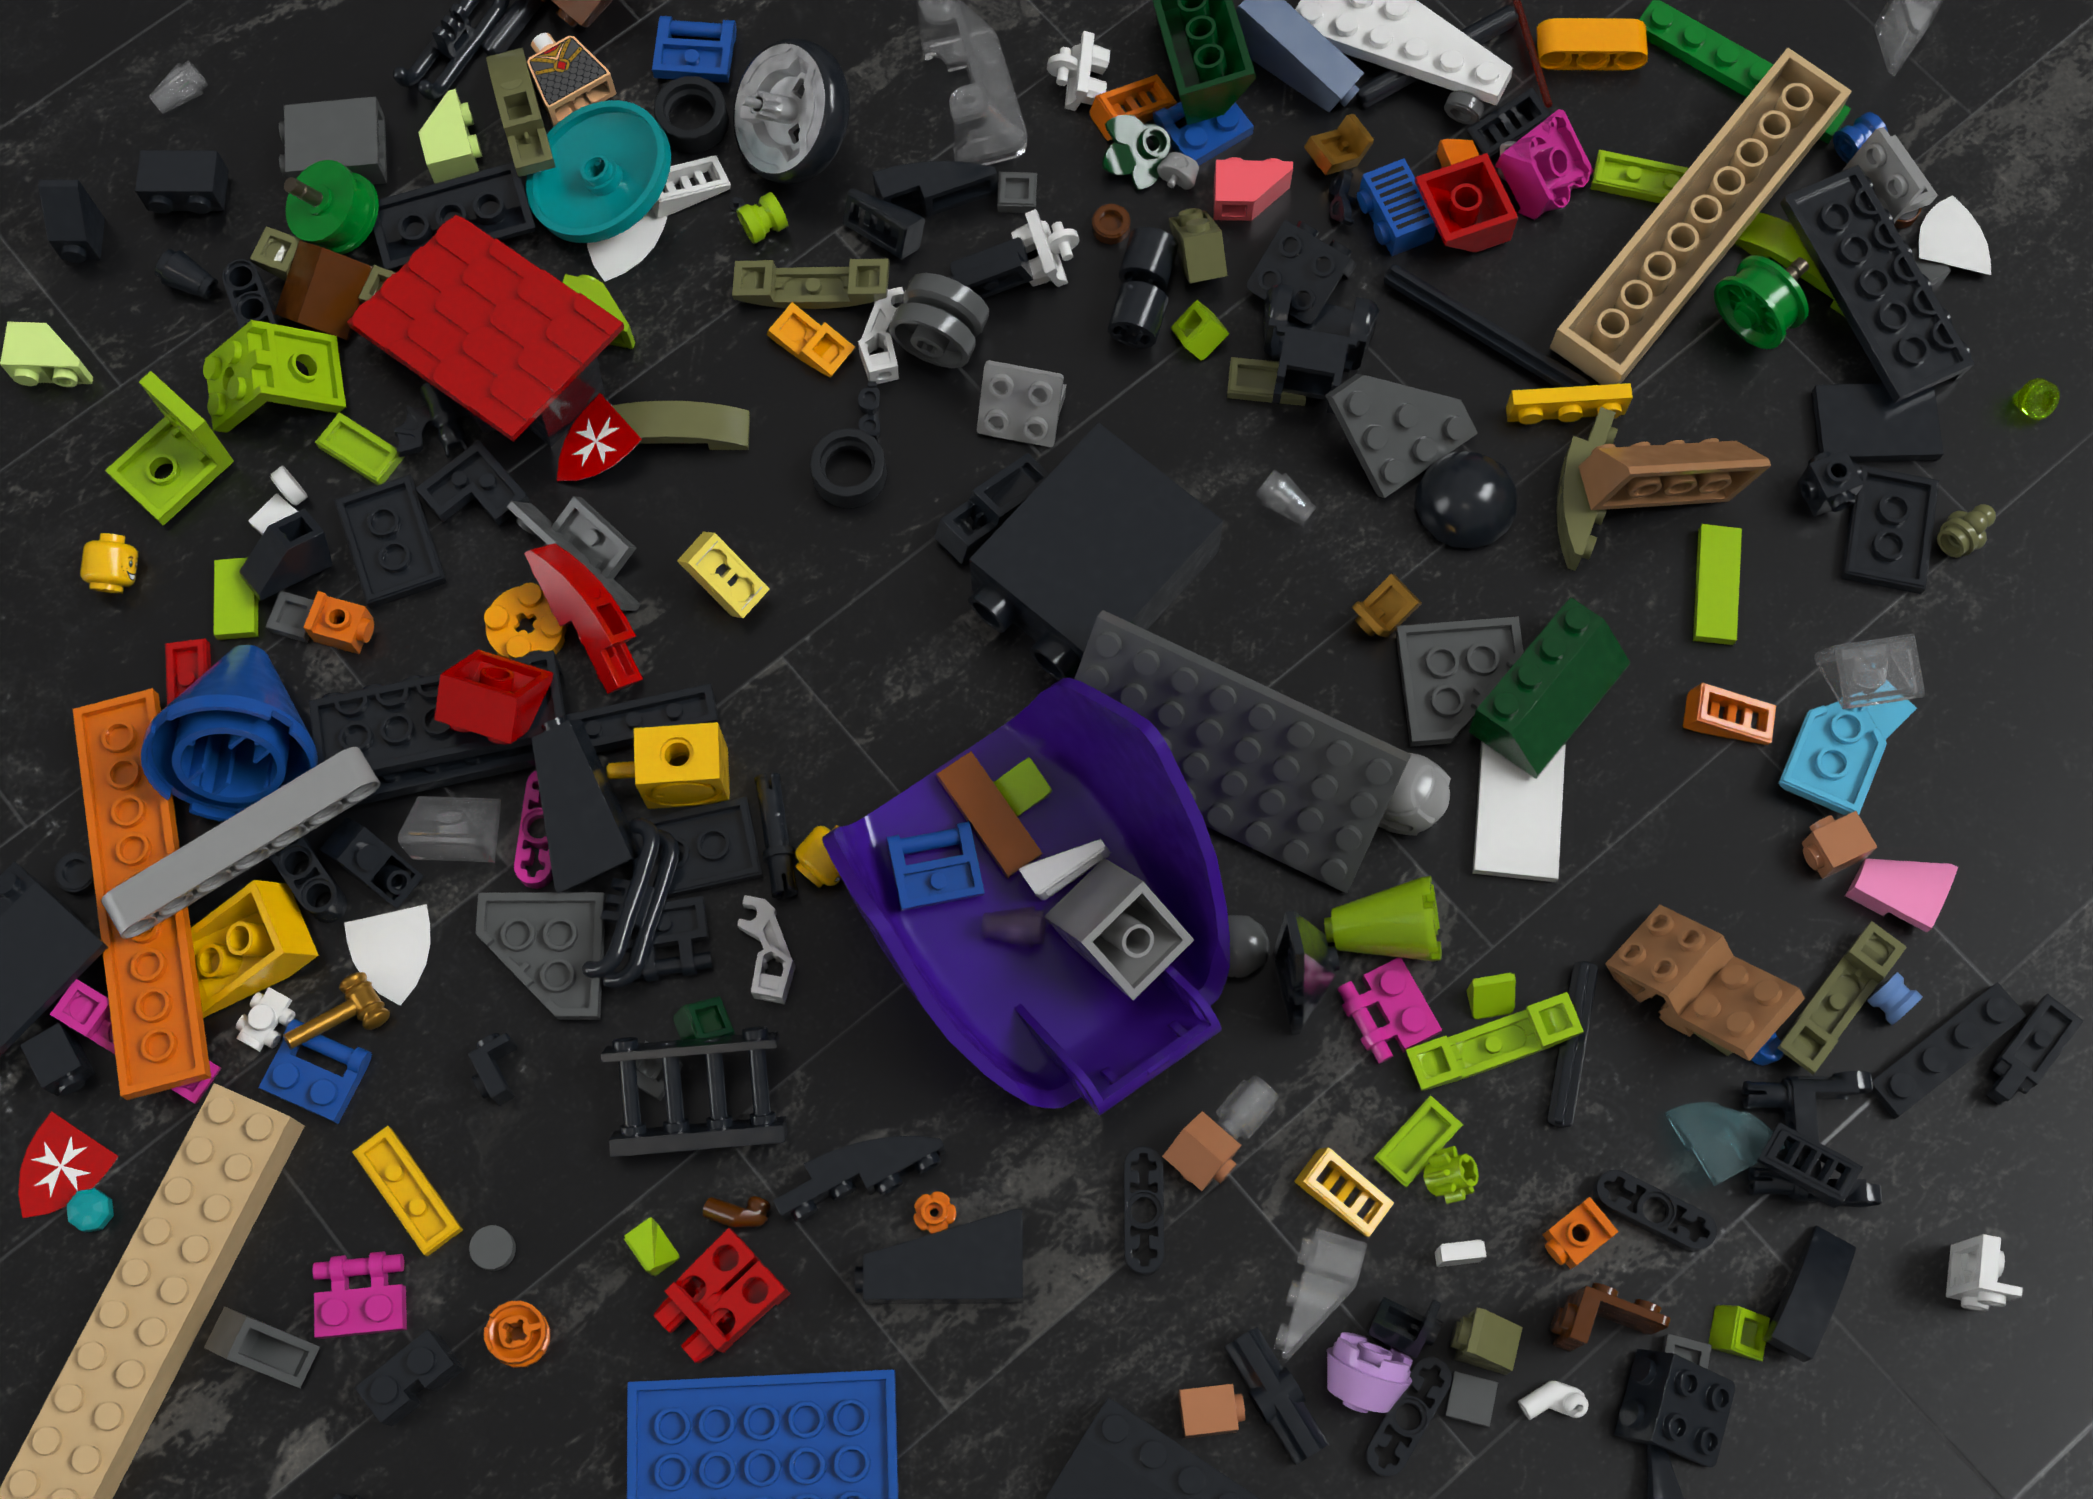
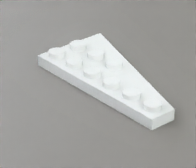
[1295,0,1513,106]

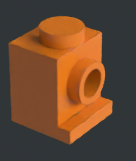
[303,591,374,654]
[1543,1197,1619,1270]

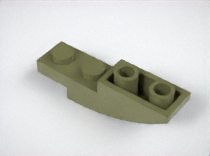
[486,47,556,177]
[1556,407,1618,571]

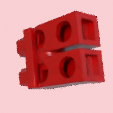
[653,1228,791,1364]

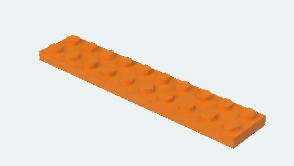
[73,688,211,1100]

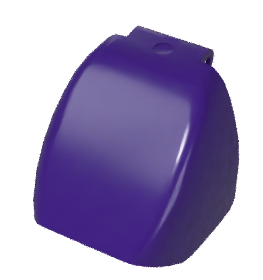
[822,678,1230,1116]

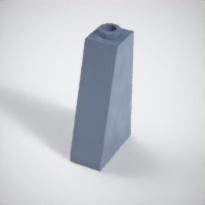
[1236,0,1364,113]

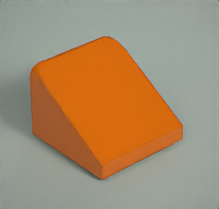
[1437,139,1479,168]

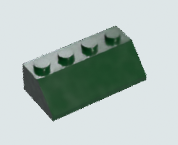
[1152,0,1256,125]
[1469,597,1630,779]

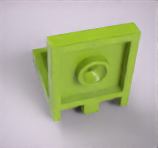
[203,320,346,433]
[105,371,234,526]

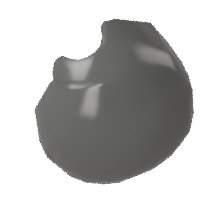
[1228,914,1271,978]

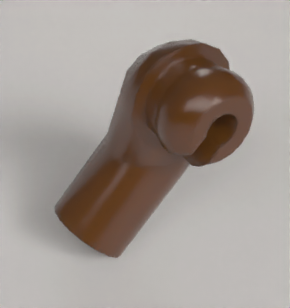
[703,1196,771,1227]

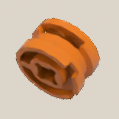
[484,1301,550,1368]

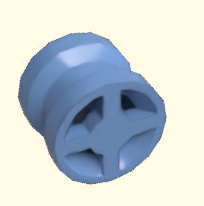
[1867,972,1923,1025]

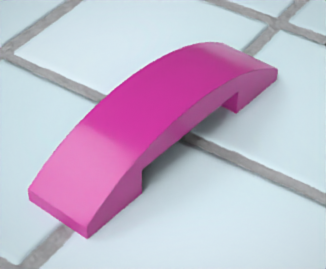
[50,979,221,1105]

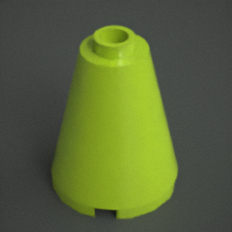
[1324,876,1442,961]

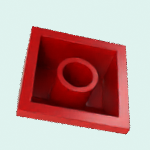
[1415,153,1518,253]
[434,649,553,744]

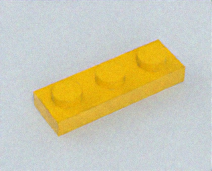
[1506,383,1633,425]

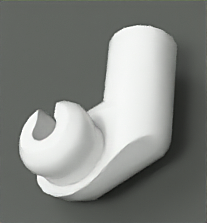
[1518,1380,1589,1420]

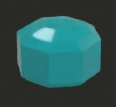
[67,1188,114,1232]

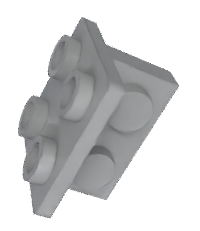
[1841,127,1938,223]
[977,360,1067,447]

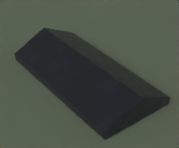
[373,162,537,271]

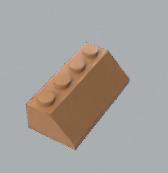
[1579,438,1771,510]

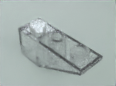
[1274,1228,1368,1364]

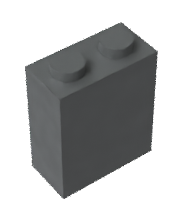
[279,97,387,184]

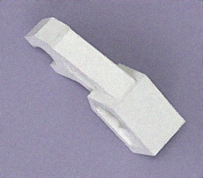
[858,287,904,384]
[738,895,796,1004]

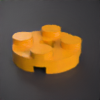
[484,583,568,659]

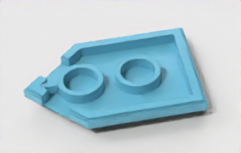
[1778,692,1887,816]

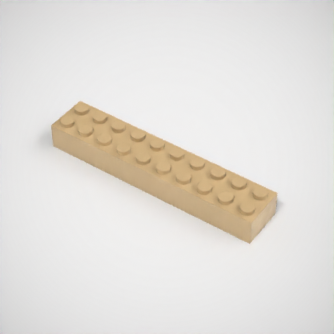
[1550,48,1852,385]
[0,1083,305,1499]

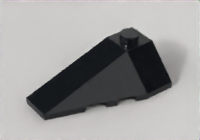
[1272,910,1340,1035]

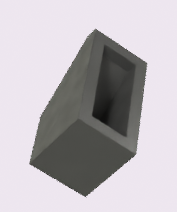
[204,1306,320,1388]

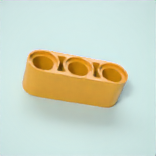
[1536,18,1648,70]

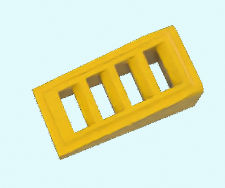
[1294,1147,1394,1237]

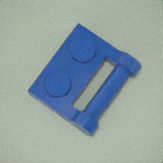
[652,16,737,83]
[1153,102,1254,166]
[886,821,985,911]
[258,1019,372,1124]

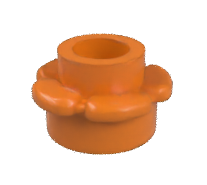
[913,1191,956,1234]

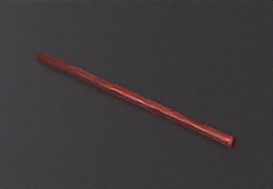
[1513,0,1553,108]

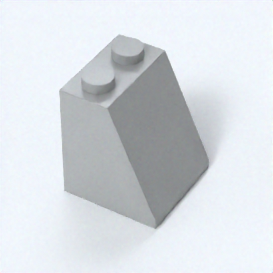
[1044,858,1194,1000]

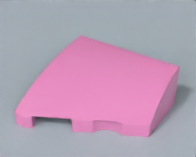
[1845,859,1958,932]

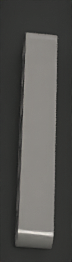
[101,747,380,939]

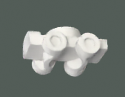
[236,987,295,1052]

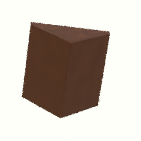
[275,240,373,341]

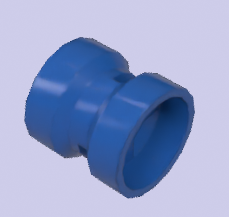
[1833,112,1888,163]

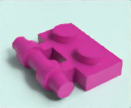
[1337,957,1442,1064]
[313,1251,407,1339]

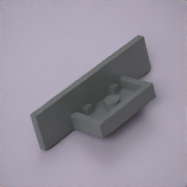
[507,496,641,611]

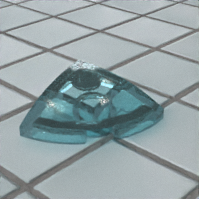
[1665,1102,1786,1187]

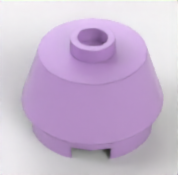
[1327,1332,1413,1413]

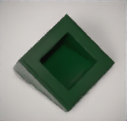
[673,996,735,1040]

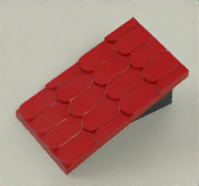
[347,215,624,447]

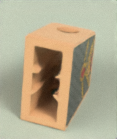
[527,33,616,127]

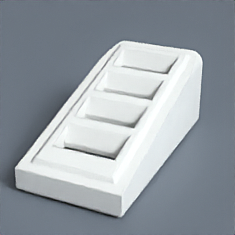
[652,155,731,218]
[1019,839,1111,901]

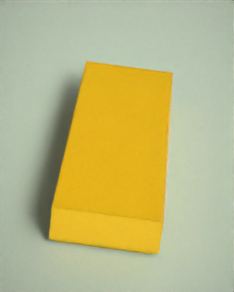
[352,1126,463,1257]

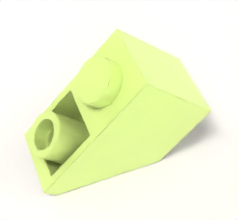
[418,89,482,184]
[0,322,93,387]

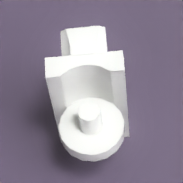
[1047,31,1111,111]
[1011,209,1080,287]

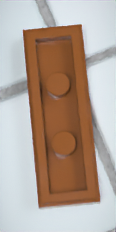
[936,751,1043,879]

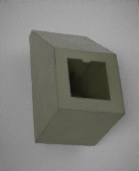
[1169,208,1228,283]
[1450,1307,1523,1375]

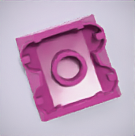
[1495,109,1594,220]

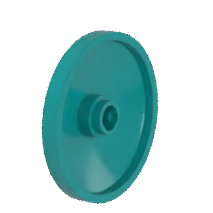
[526,100,671,243]

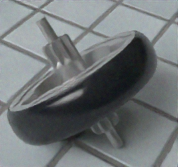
[733,38,850,184]

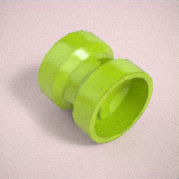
[736,192,789,244]

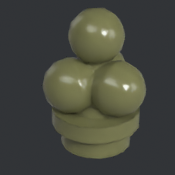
[1937,504,1996,558]

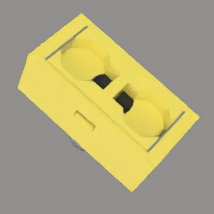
[677,531,769,619]

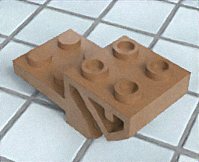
[1605,904,1805,1061]

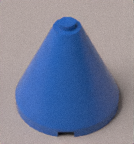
[141,645,318,821]

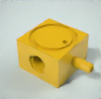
[606,722,730,809]

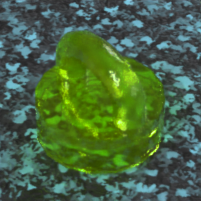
[2012,378,2060,420]

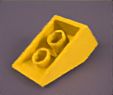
[191,880,319,1018]

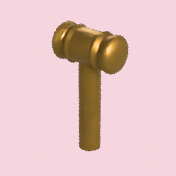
[283,972,390,1050]

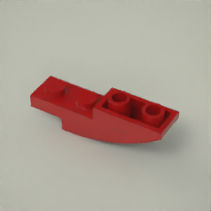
[524,543,643,694]

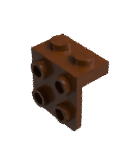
[1550,1283,1671,1352]

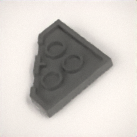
[1325,374,1478,498]
[1395,616,1524,747]
[475,892,607,1020]

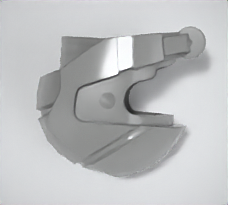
[1378,753,1451,836]

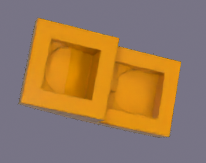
[766,302,855,378]

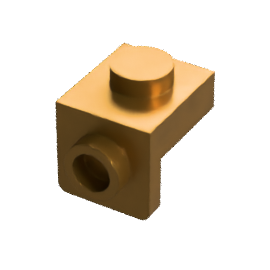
[1304,114,1374,175]
[1352,574,1422,637]

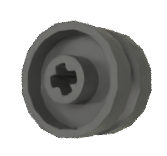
[889,273,989,368]

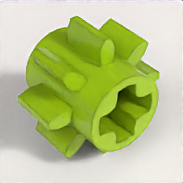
[1424,1146,1479,1204]

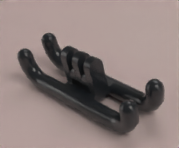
[393,0,510,100]
[582,817,680,989]

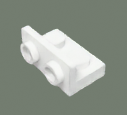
[1946,1234,2023,1311]

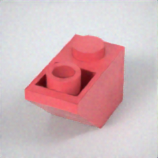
[1213,157,1293,221]

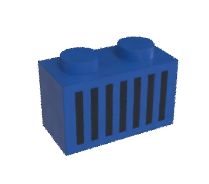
[1357,158,1436,256]

